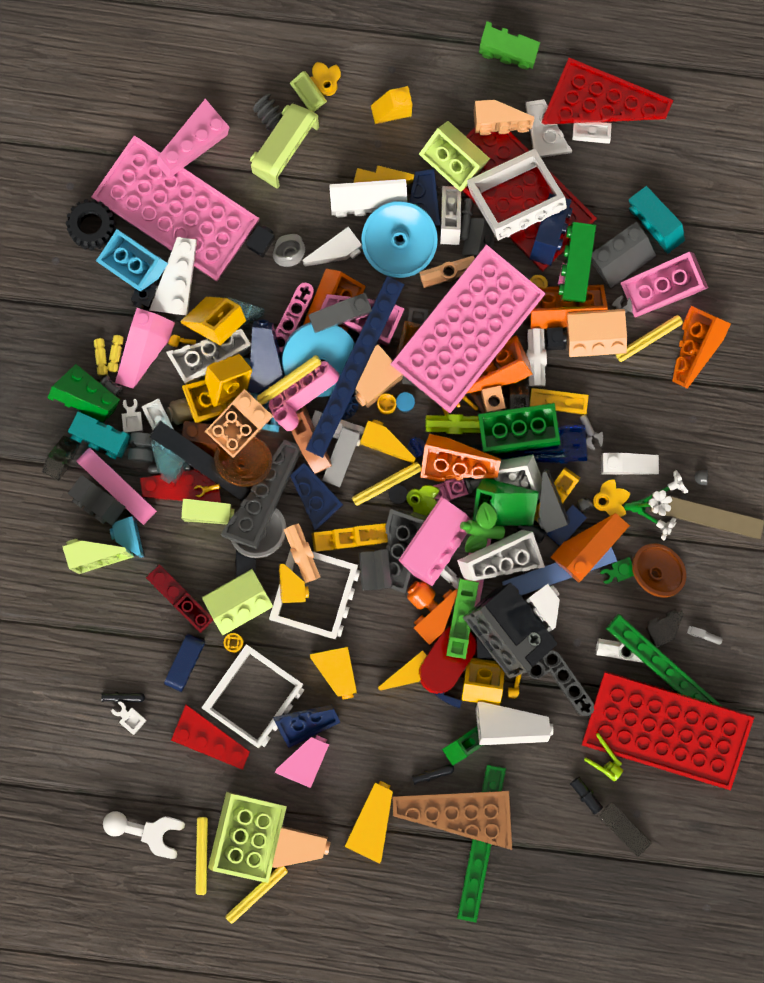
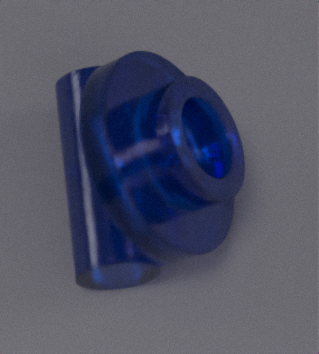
[407,437,425,457]

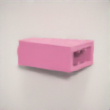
[275,735,329,788]

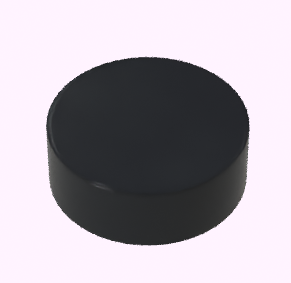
[389,485,408,504]

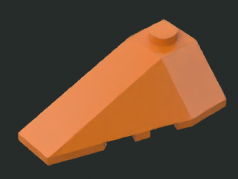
[672,306,731,389]
[466,335,533,394]
[420,434,501,482]
[550,513,630,583]

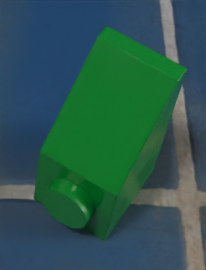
[442,726,483,766]

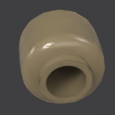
[167,398,193,425]

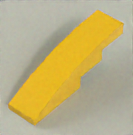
[312,523,388,552]

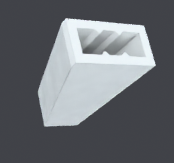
[476,702,553,745]

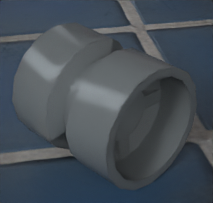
[128,432,155,463]

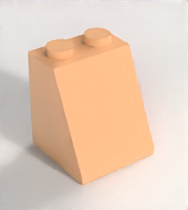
[355,345,403,408]
[272,826,331,868]

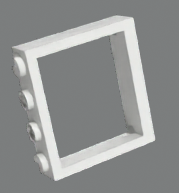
[467,149,567,240]
[269,548,360,640]
[202,644,304,748]

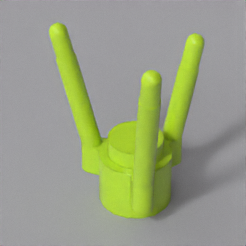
[584,733,623,781]

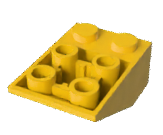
[180,297,246,346]

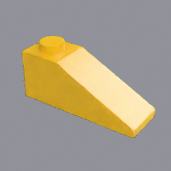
[360,419,416,463]
[378,650,427,691]

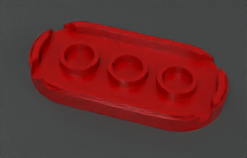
[419,626,476,694]

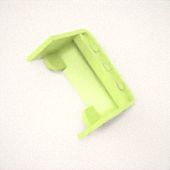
[250,103,319,189]

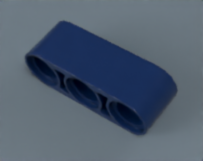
[164,634,205,692]

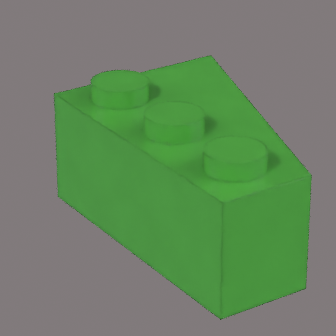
[479,21,540,69]

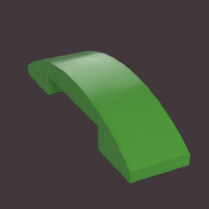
[446,579,479,659]

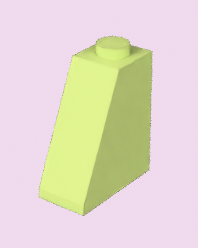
[181,499,235,524]

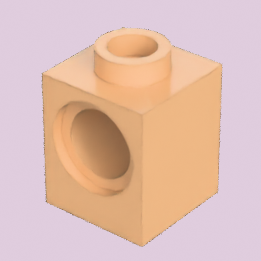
[481,386,506,413]

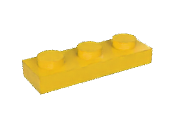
[529,388,589,415]

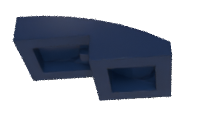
[546,505,587,547]
[433,693,462,708]

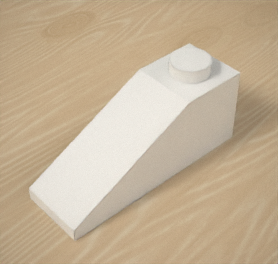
[440,186,461,245]
[302,227,362,267]
[601,453,659,475]

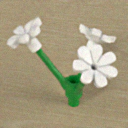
[624,470,688,541]

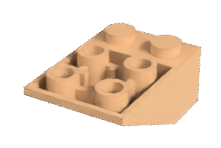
[474,100,534,135]
[205,389,273,458]

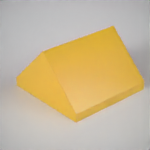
[182,380,227,423]

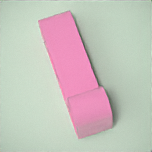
[275,282,314,355]
[269,361,340,431]

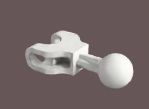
[103,811,185,859]

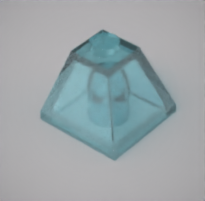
[151,440,188,484]

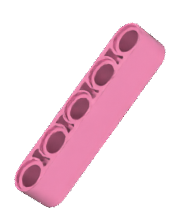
[76,448,157,525]

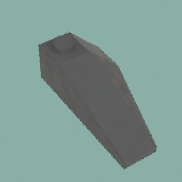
[386,509,428,594]

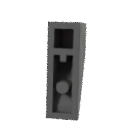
[308,293,372,333]
[538,469,570,533]

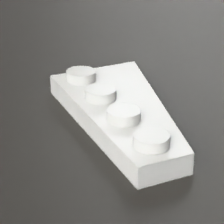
[149,237,197,315]

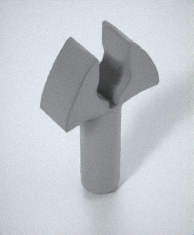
[612,295,633,313]
[580,414,603,450]
[687,626,723,645]

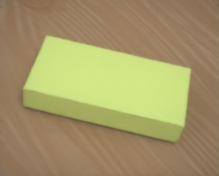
[290,71,327,112]

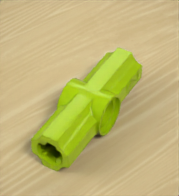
[425,414,481,434]

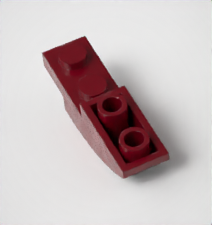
[146,564,213,633]

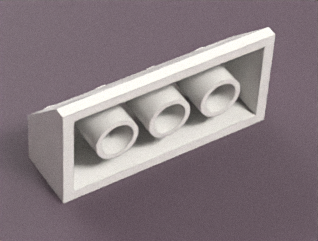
[330,179,407,218]
[525,584,560,632]

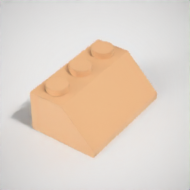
[567,309,627,357]

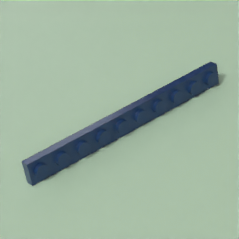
[305,276,404,458]

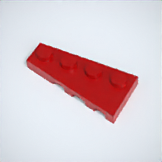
[140,470,221,503]
[171,705,250,770]

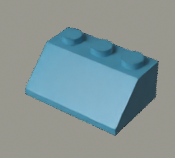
[96,229,168,291]

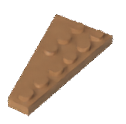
[392,791,512,850]

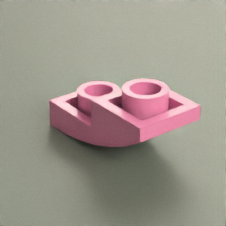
[433,479,468,502]

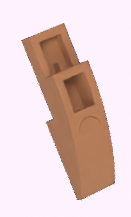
[291,405,332,474]

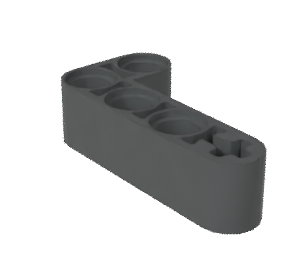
[527,651,594,716]

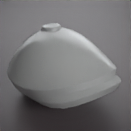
[273,234,305,267]

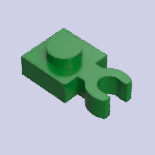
[600,557,634,584]

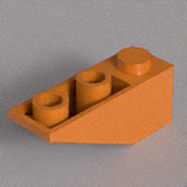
[413,589,457,645]

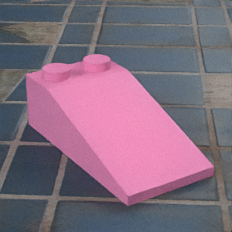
[621,252,708,318]

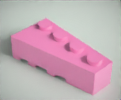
[157,99,229,178]

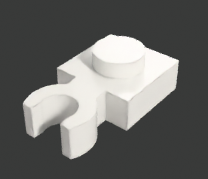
[122,399,143,433]
[111,701,147,735]

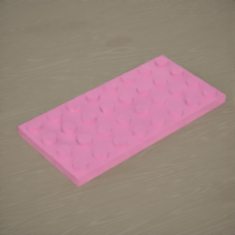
[91,136,260,282]
[390,245,545,413]

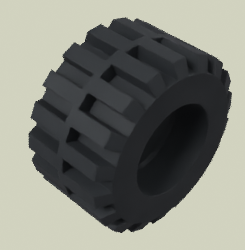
[66,199,116,250]

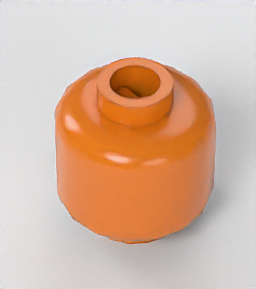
[407,581,436,609]

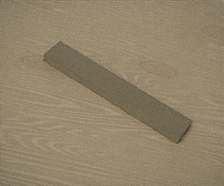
[649,496,764,539]

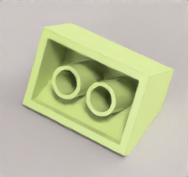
[419,121,490,192]
[202,569,273,635]

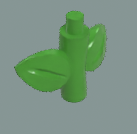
[460,502,505,553]

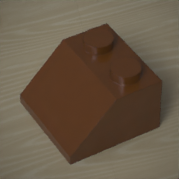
[180,421,221,462]

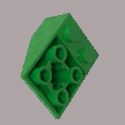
[472,478,539,526]

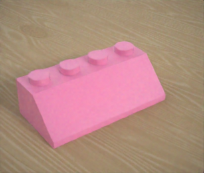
[399,497,471,586]

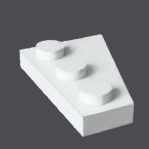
[525,99,572,158]

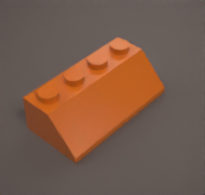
[303,269,366,332]
[529,284,608,329]

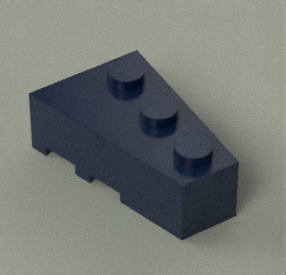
[529,193,573,266]

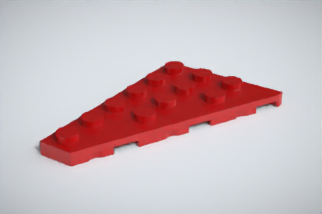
[541,58,673,125]

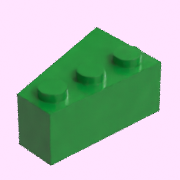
[48,364,120,423]

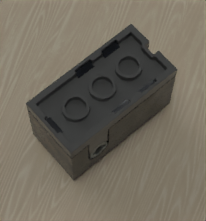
[462,583,557,678]

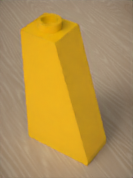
[345,781,393,864]

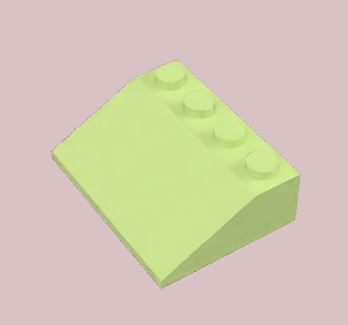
[62,539,134,574]
[208,792,287,883]

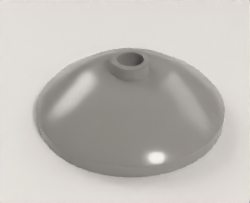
[231,508,287,558]

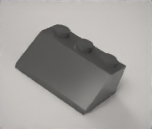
[591,222,656,289]

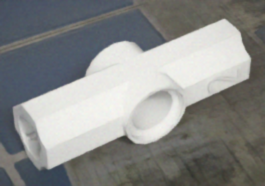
[526,328,547,387]
[596,638,643,663]

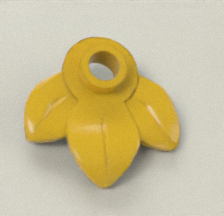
[310,62,341,96]
[593,480,630,517]

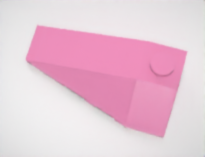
[320,294,404,346]
[115,308,175,389]

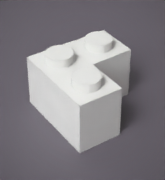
[494,455,542,499]

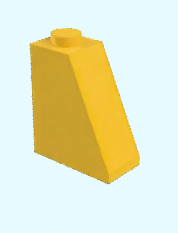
[371,86,412,124]
[310,647,357,700]

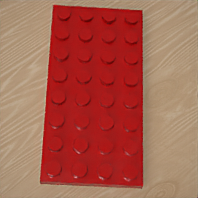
[462,128,597,272]
[582,671,754,791]

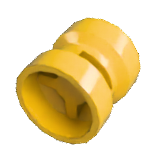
[377,394,396,415]
[224,633,244,653]

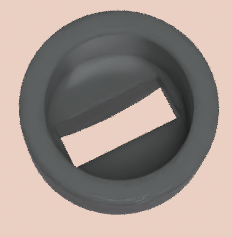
[694,470,708,485]
[577,497,594,513]

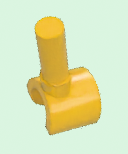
[168,335,196,347]
[194,484,220,497]
[508,674,522,698]

